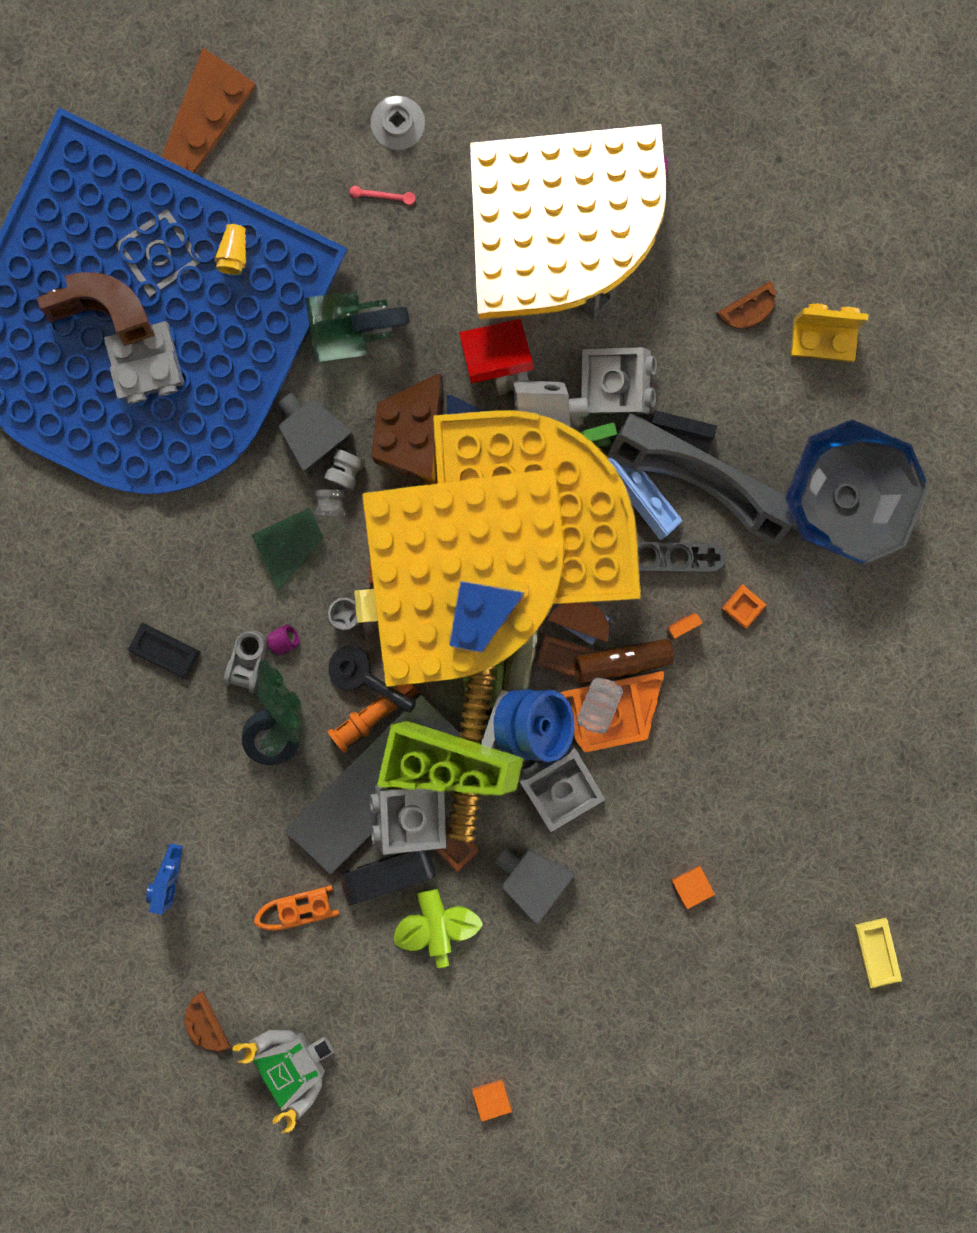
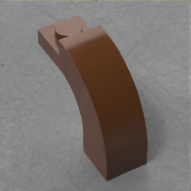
[37,272,155,346]

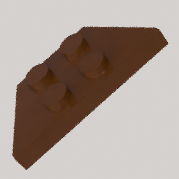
[371,374,444,484]

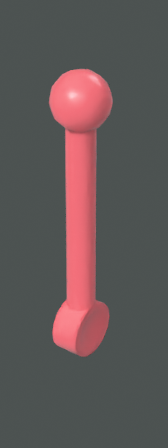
[349,186,415,205]

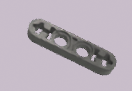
[638,542,726,572]

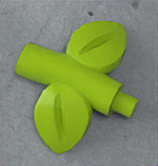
[394,888,483,968]

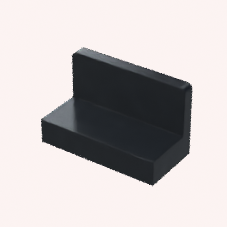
[650,410,717,454]

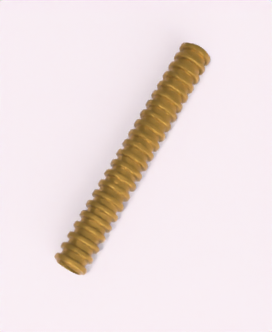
[447,665,496,842]

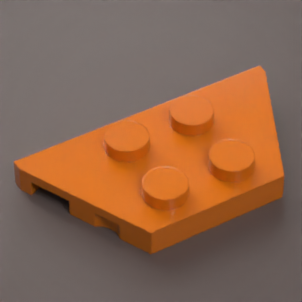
[559,671,664,753]

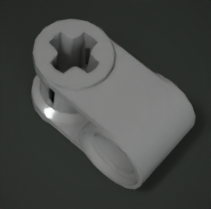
[223,631,267,694]

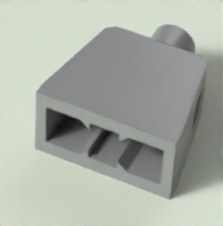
[513,380,588,427]

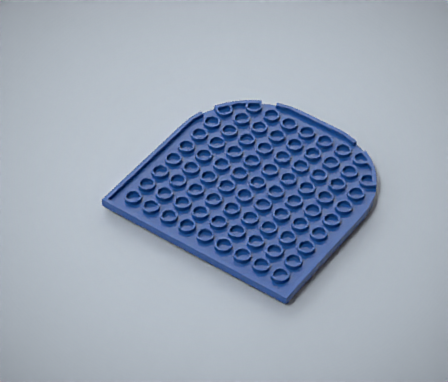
[0,107,348,494]

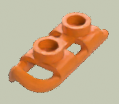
[254,885,340,931]

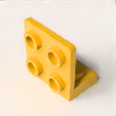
[790,304,869,363]

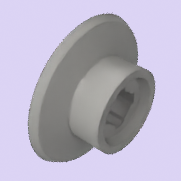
[371,96,425,150]

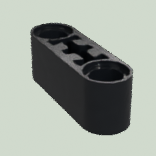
[338,850,437,905]

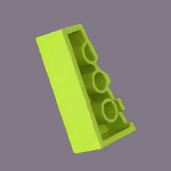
[377,721,524,795]

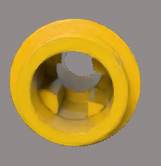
[214,224,246,275]

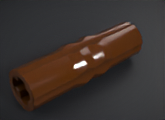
[574,638,674,683]

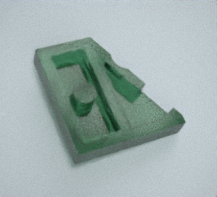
[252,507,323,590]

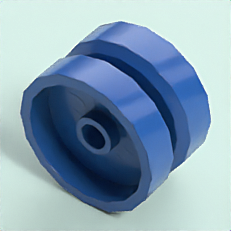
[493,689,575,762]

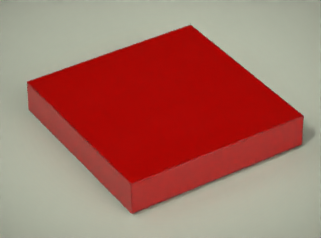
[459,318,534,384]

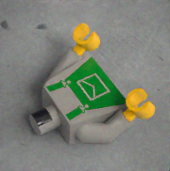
[233,1030,334,1134]

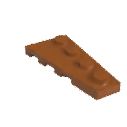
[161,47,256,174]

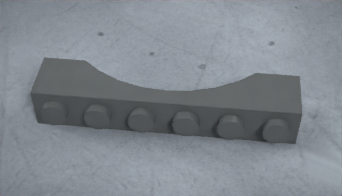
[608,412,797,547]

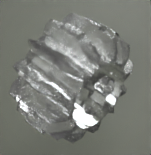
[577,677,623,734]

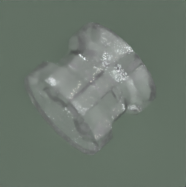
[314,490,346,518]

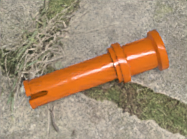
[327,684,418,754]

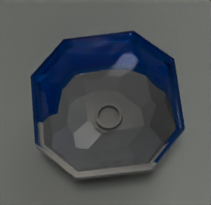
[785,419,929,565]

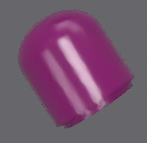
[267,624,300,655]

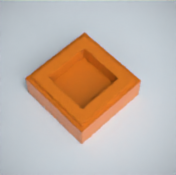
[721,584,767,629]
[666,613,703,639]
[671,865,715,909]
[472,1079,512,1121]

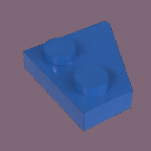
[449,581,524,652]
[146,844,183,915]

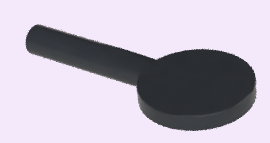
[328,645,416,713]

